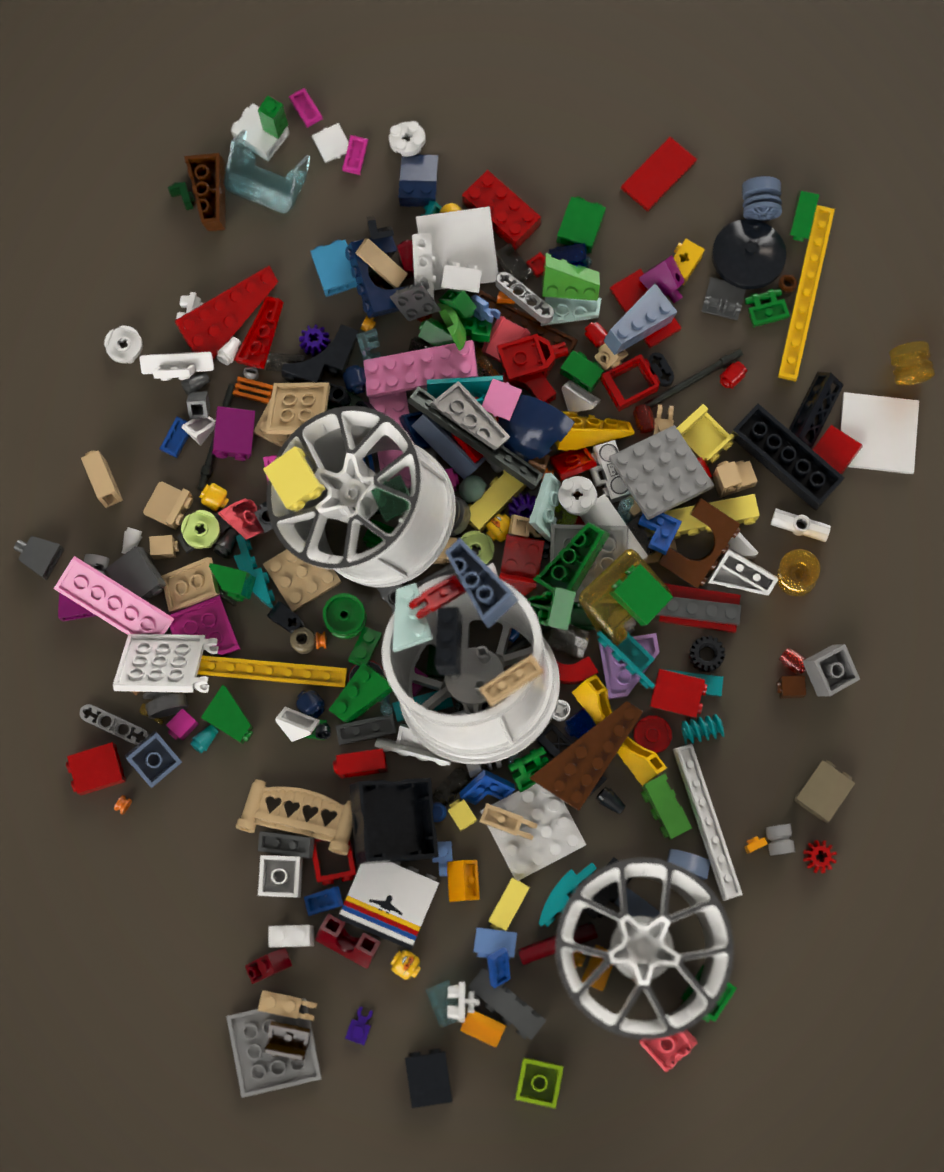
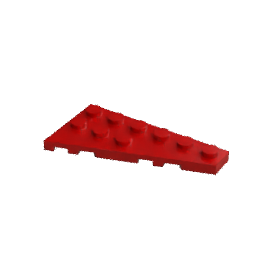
[174,266,278,359]

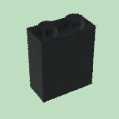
[405,1048,453,1108]

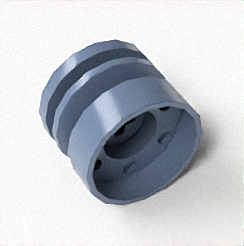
[742,176,782,221]

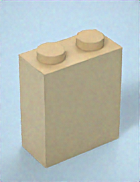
[81,450,123,508]

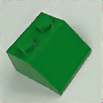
[209,563,256,602]

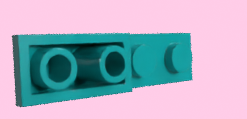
[234,535,275,608]
[538,862,597,927]

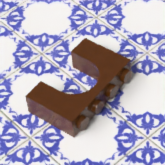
[658,498,741,588]

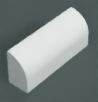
[579,494,648,568]

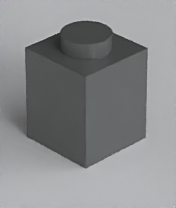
[186,391,211,419]

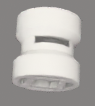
[552,700,570,722]

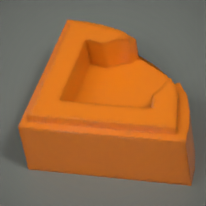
[496,287,515,304]

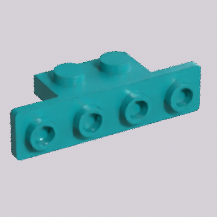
[597,631,655,690]

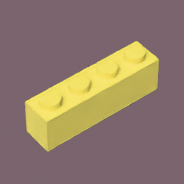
[468,470,527,532]

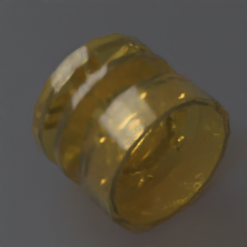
[889,341,935,386]
[776,549,821,597]

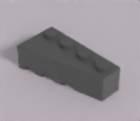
[468,968,547,1040]

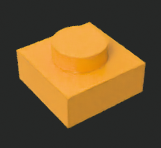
[744,836,767,854]

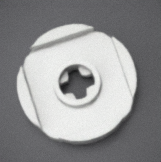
[389,121,426,157]
[104,325,143,363]
[558,476,597,515]

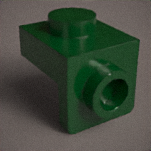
[168,182,195,210]

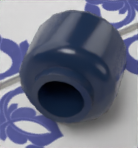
[343,365,366,394]
[296,690,325,719]

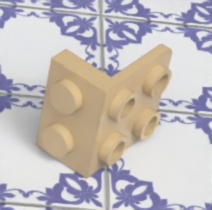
[143,482,194,530]

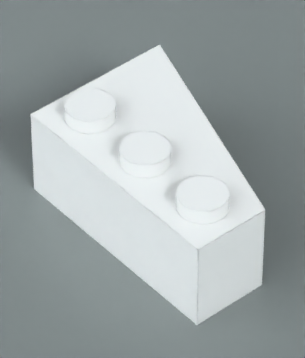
[708,548,778,596]

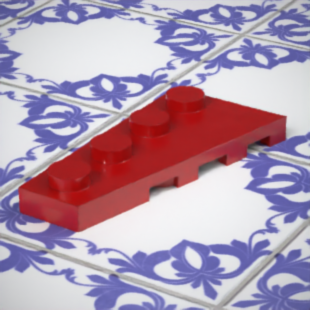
[234,296,284,369]

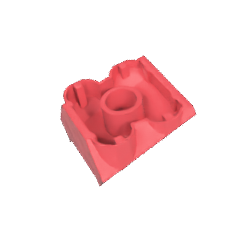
[481,316,531,363]
[218,498,264,540]
[639,1030,698,1072]

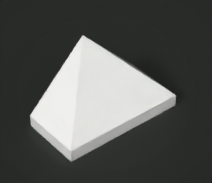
[561,380,601,412]
[182,416,215,446]
[728,532,759,559]
[275,707,320,742]

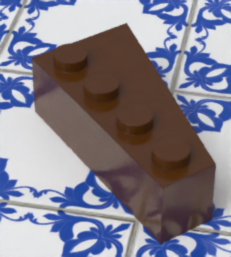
[184,153,226,232]

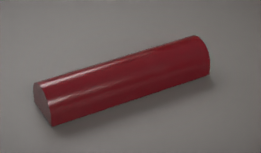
[517,922,598,966]

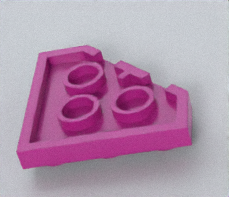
[169,595,240,656]

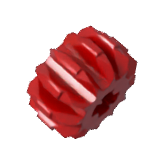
[803,840,837,874]

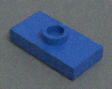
[159,416,189,458]
[304,886,344,916]
[487,947,511,988]

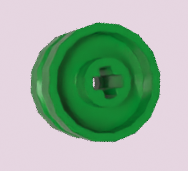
[323,593,367,639]

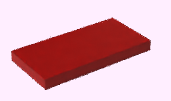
[621,137,697,211]
[609,269,681,348]
[659,583,741,633]

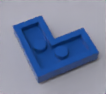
[638,513,682,555]
[459,769,515,805]

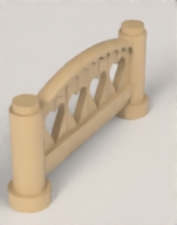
[236,779,353,855]

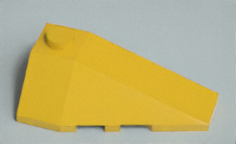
[555,411,634,451]

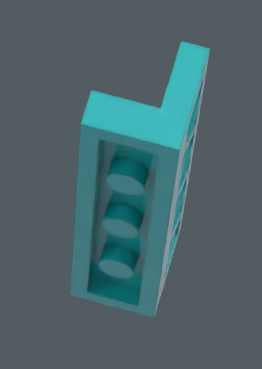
[427,376,503,406]

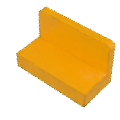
[447,860,480,902]
[581,944,613,991]
[460,1010,506,1047]

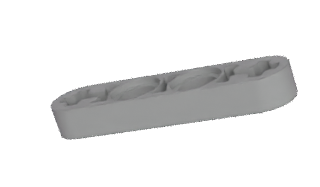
[496,272,554,324]
[79,704,150,745]

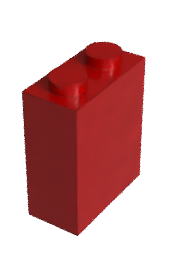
[650,669,708,718]
[66,742,126,796]

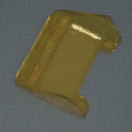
[579,549,672,646]

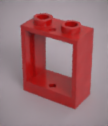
[600,354,660,412]
[333,748,388,779]
[313,836,357,886]

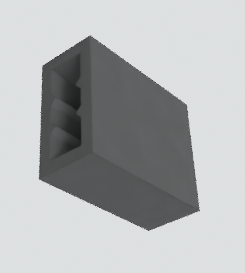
[106,546,167,602]

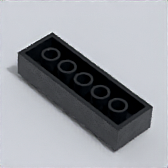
[731,404,845,511]

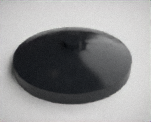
[712,219,786,290]

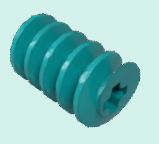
[681,714,725,745]

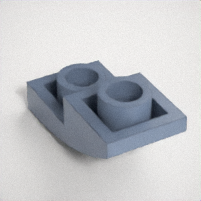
[667,849,710,880]
[614,887,660,918]

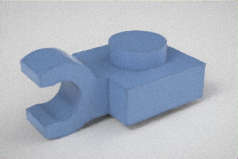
[471,295,501,323]
[433,841,453,877]

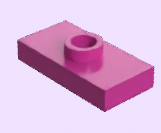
[289,88,323,128]
[342,135,368,175]

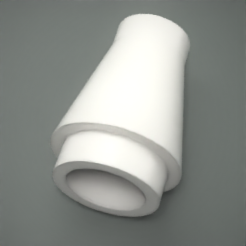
[216,337,241,365]
[121,527,142,554]

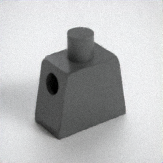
[14,536,64,580]

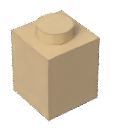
[149,535,179,559]

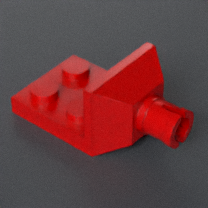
[497,334,569,382]
[499,534,545,596]

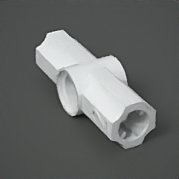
[770,509,831,542]

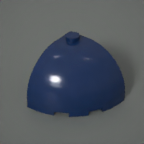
[497,395,575,463]

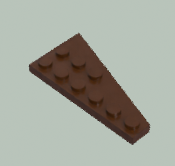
[529,701,643,811]

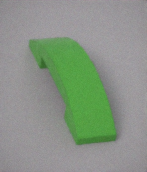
[437,303,466,351]

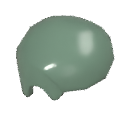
[459,475,487,504]

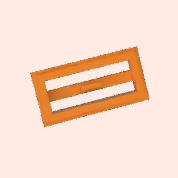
[233,376,273,404]

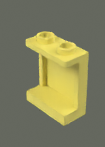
[676,404,735,464]
[263,446,326,511]

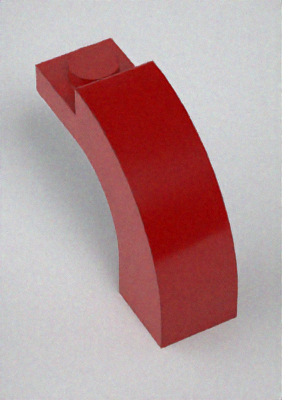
[556,656,599,685]

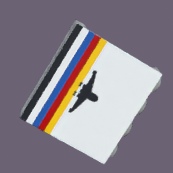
[338,862,440,950]

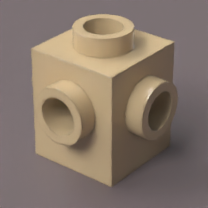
[594,344,629,371]

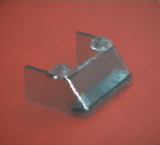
[224,130,310,213]

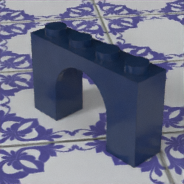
[345,236,407,318]

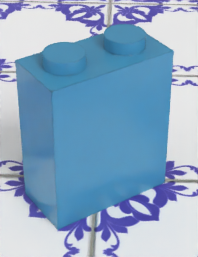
[310,240,357,297]

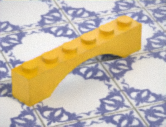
[572,674,667,786]

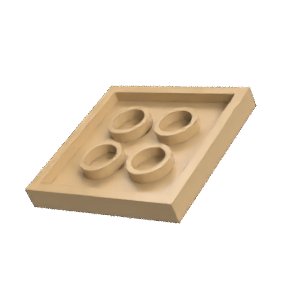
[266,383,330,434]
[263,549,342,612]

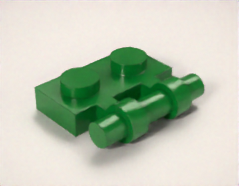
[744,289,790,327]
[460,316,492,342]
[508,747,550,793]

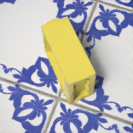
[489,878,530,931]

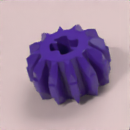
[299,324,331,357]
[508,492,536,518]

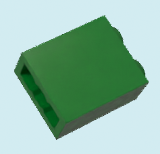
[556,196,606,254]
[609,564,673,626]

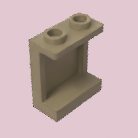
[793,760,855,823]

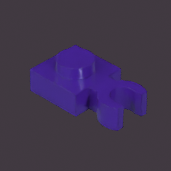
[345,1007,373,1045]

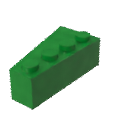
[533,522,610,592]

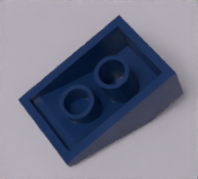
[399,155,438,207]

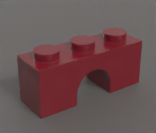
[315,913,381,969]

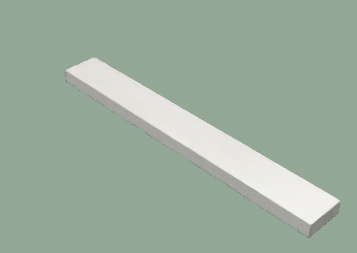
[673,744,743,901]

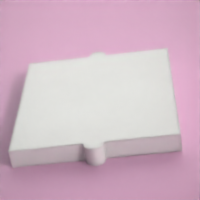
[312,123,349,163]

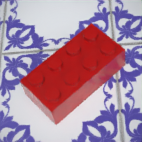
[462,170,541,251]

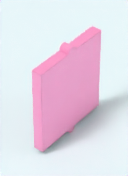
[482,379,522,421]

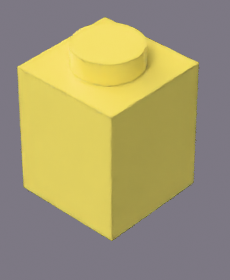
[448,799,477,831]

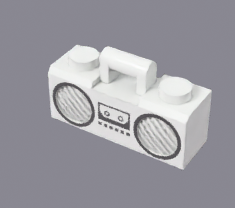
[589,440,631,503]

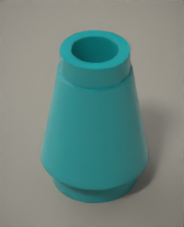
[190,724,218,754]

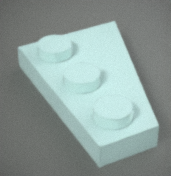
[541,297,601,326]
[529,473,561,542]
[393,583,433,652]

